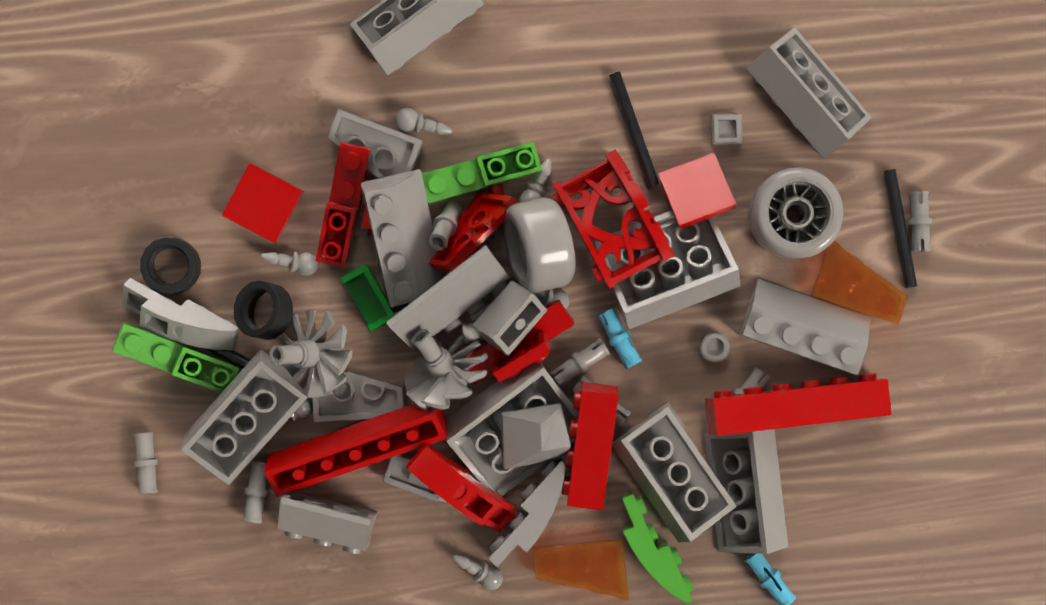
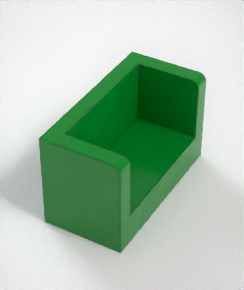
[340,264,397,332]

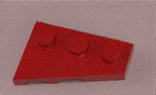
[429,192,519,273]

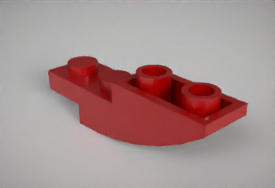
[315,142,371,268]
[406,443,519,533]

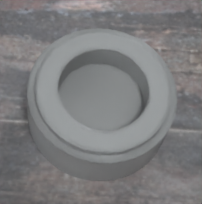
[699,332,730,362]

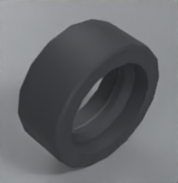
[140,237,201,294]
[234,280,293,340]

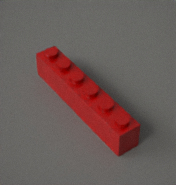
[705,373,892,436]
[264,404,447,497]

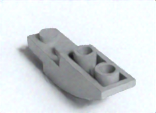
[122,278,239,350]
[488,459,566,567]

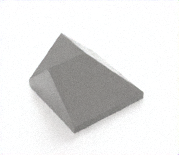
[501,403,571,469]

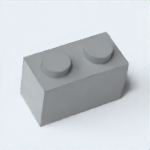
[472,280,547,355]

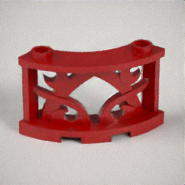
[552,149,675,289]

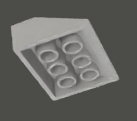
[593,210,741,330]
[386,246,510,351]
[445,362,578,496]

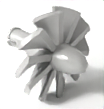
[269,310,352,398]
[404,329,488,411]

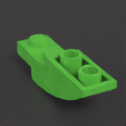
[422,141,542,205]
[111,322,239,393]
[620,491,694,603]

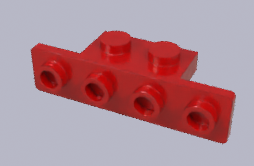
[466,300,574,385]

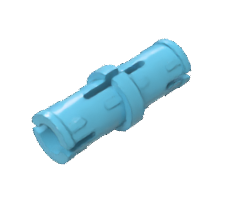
[598,308,643,370]
[744,553,796,605]

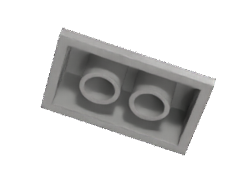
[277,491,377,554]

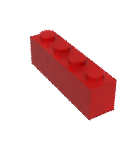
[562,382,619,510]

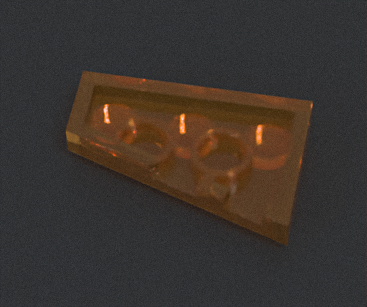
[811,241,908,324]
[533,539,629,601]

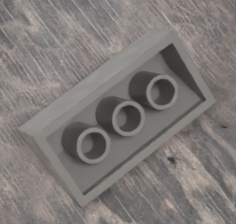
[350,0,484,75]
[746,27,872,159]
[360,169,443,307]
[738,279,871,375]
[181,349,308,485]
[612,406,737,543]
[704,429,789,554]

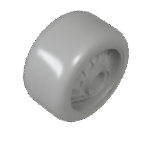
[748,167,844,260]
[503,197,575,293]

